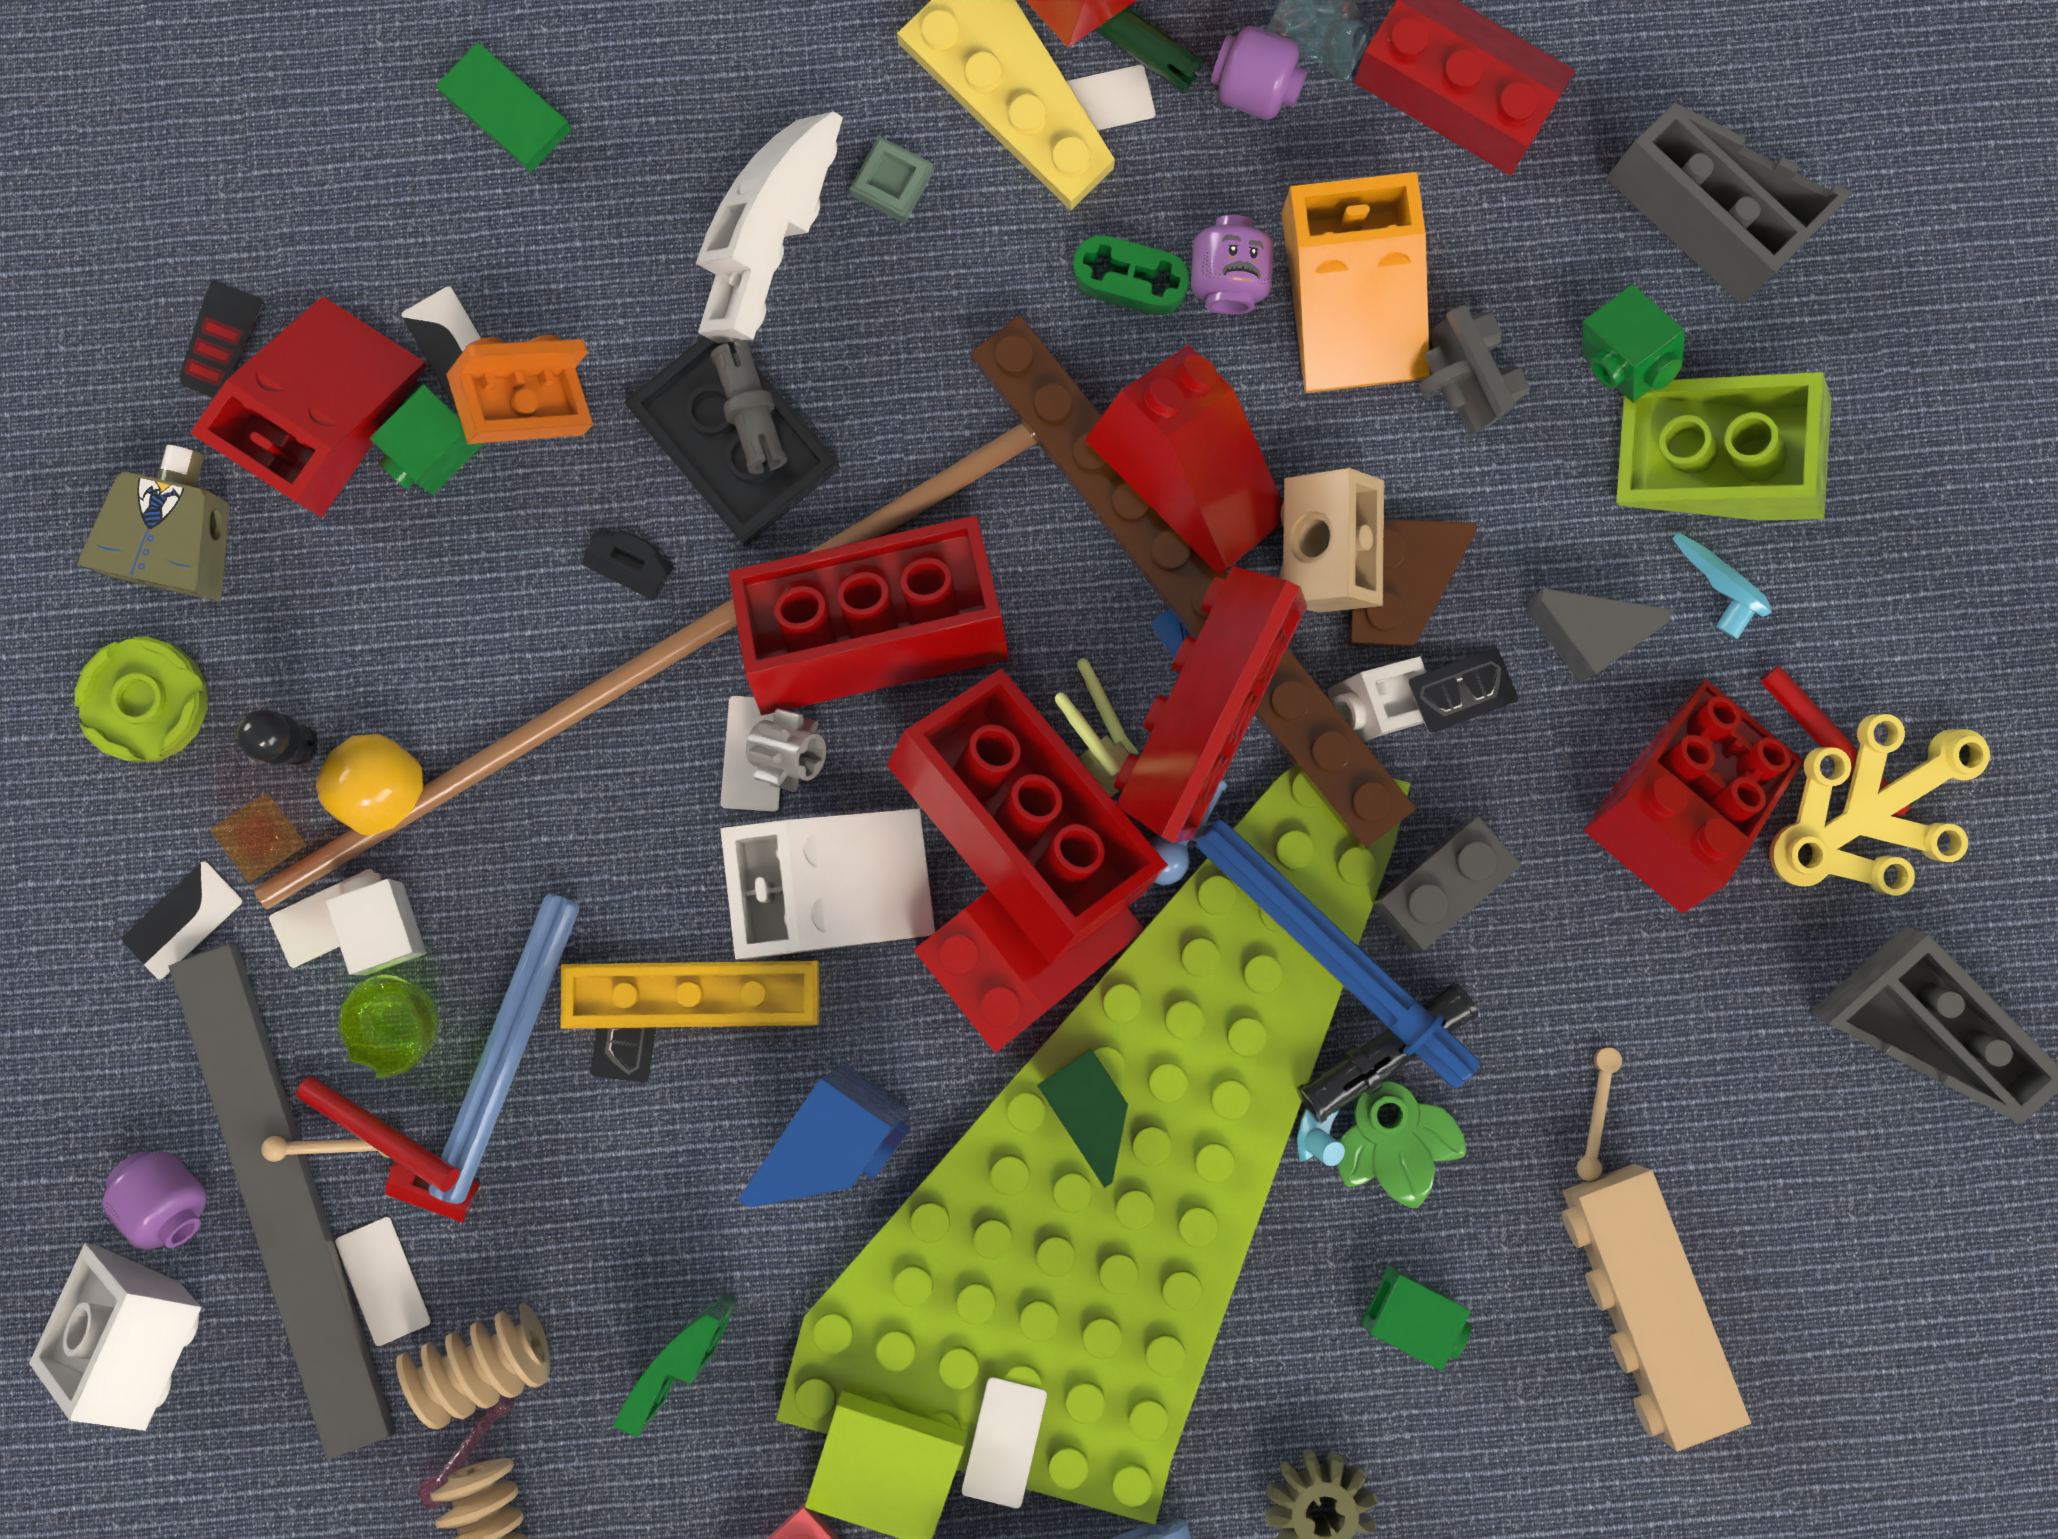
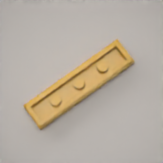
[561,961,819,1029]

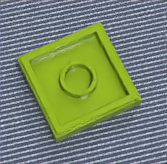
[804,1391,968,1539]

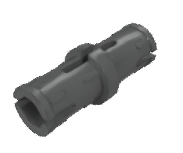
[711,340,788,474]

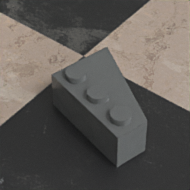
[1606,102,1853,305]
[1809,926,2058,1124]

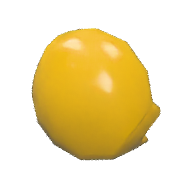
[316,734,423,835]

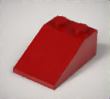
[1085,344,1283,576]
[914,890,1144,1053]

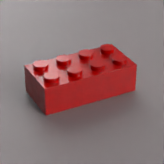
[887,668,1168,964]

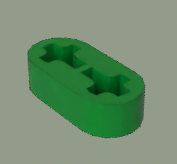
[1073,235,1189,315]

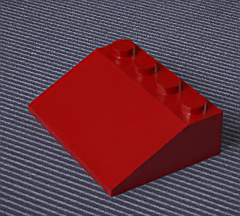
[1114,566,1307,843]

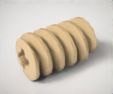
[396,1302,550,1430]
[430,1458,527,1539]

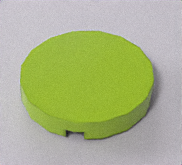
[75,636,208,763]

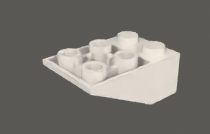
[720,809,935,959]

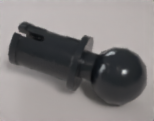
[236,709,318,765]

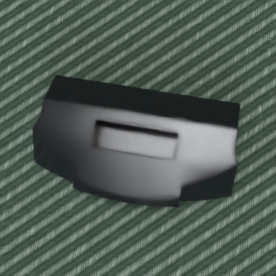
[582,530,674,601]

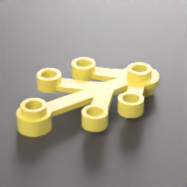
[1769,714,1990,896]

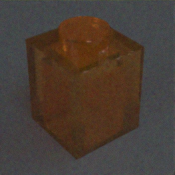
[209,792,306,883]

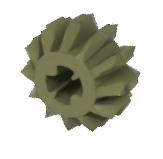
[1265,1449,1378,1539]

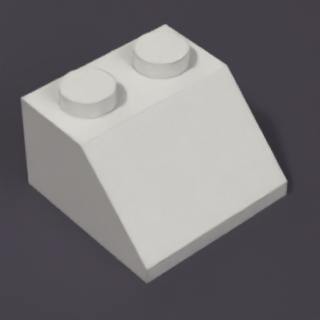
[29,1243,202,1431]

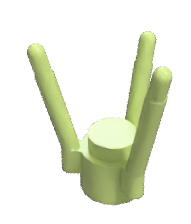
[1055,658,1139,797]

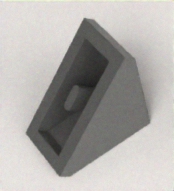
[1527,588,1671,683]

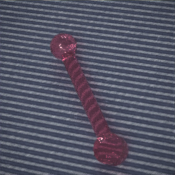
[418,1395,515,1508]

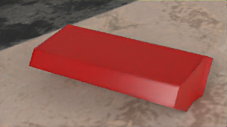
[385,1161,480,1223]

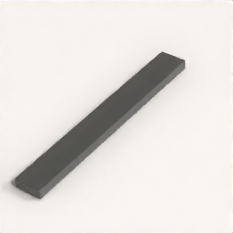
[168,944,396,1460]

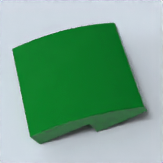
[612,1293,738,1438]

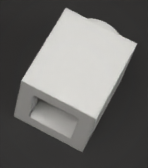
[325,873,427,976]

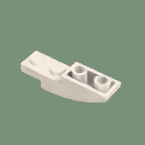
[696,111,843,343]

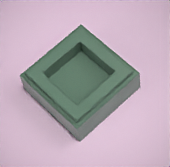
[850,136,934,224]

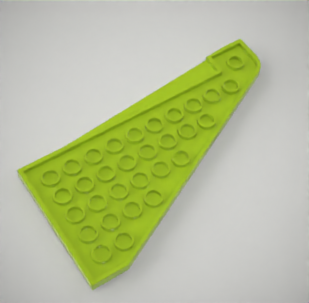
[776,767,1410,1525]

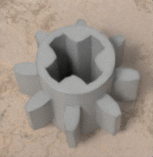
[746,708,826,792]

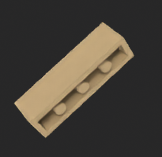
[1561,1164,1751,1452]

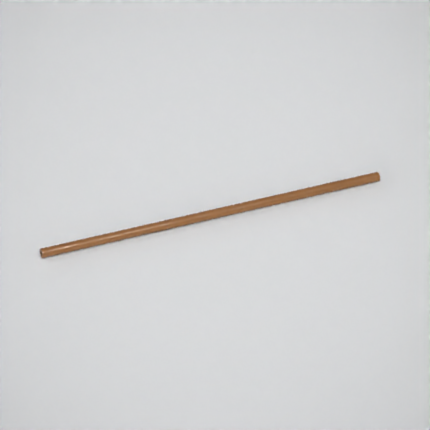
[254,423,1037,910]

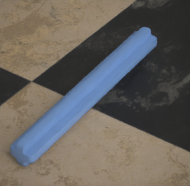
[429,894,579,1204]

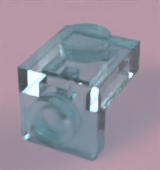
[1266,0,1369,81]

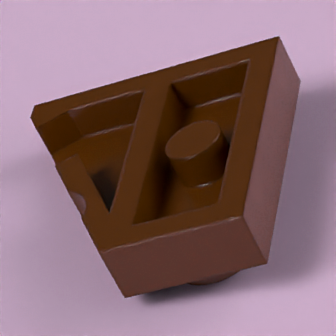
[1348,519,1476,649]

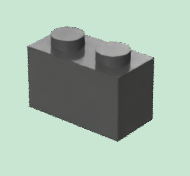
[1372,816,1522,951]

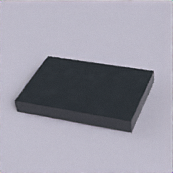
[624,336,841,547]

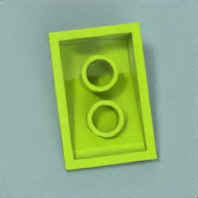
[1616,372,1831,521]

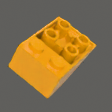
[1281,172,1430,393]

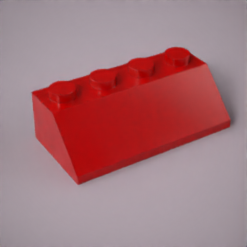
[728,515,1009,716]

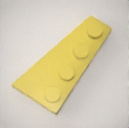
[897,0,1115,210]

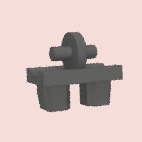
[1418,305,1530,435]

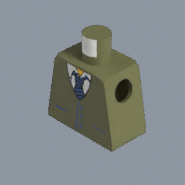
[77,445,230,602]

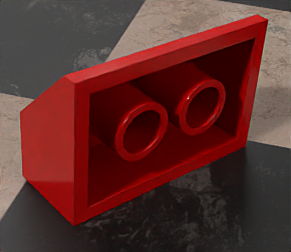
[1354,0,1576,176]

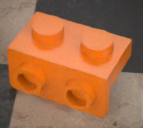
[446,335,593,444]

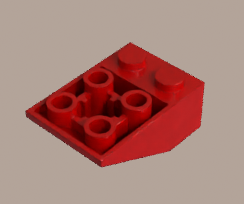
[190,296,428,518]
[1583,679,1804,914]

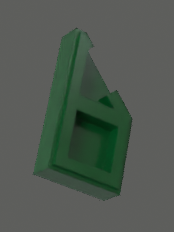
[1037,1048,1128,1188]

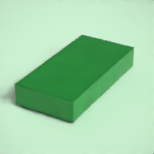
[436,42,572,174]

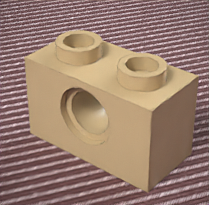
[1280,468,1384,613]

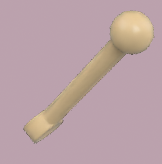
[1577,1048,1622,1181]
[261,1136,390,1162]

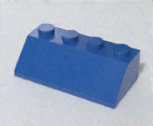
[738,1064,911,1208]

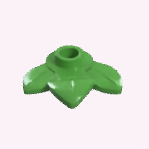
[1337,1080,1466,1208]

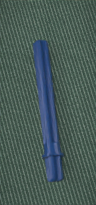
[1196,819,1480,1088]

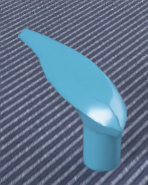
[1672,532,1772,640]
[1297,1108,1345,1166]

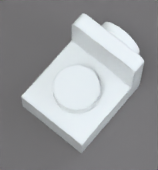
[1328,656,1426,742]

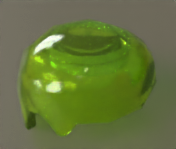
[338,974,439,1079]

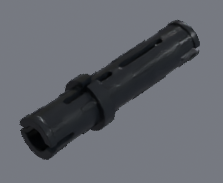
[1297,983,1478,1123]

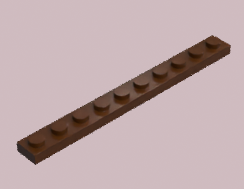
[970,315,1417,851]

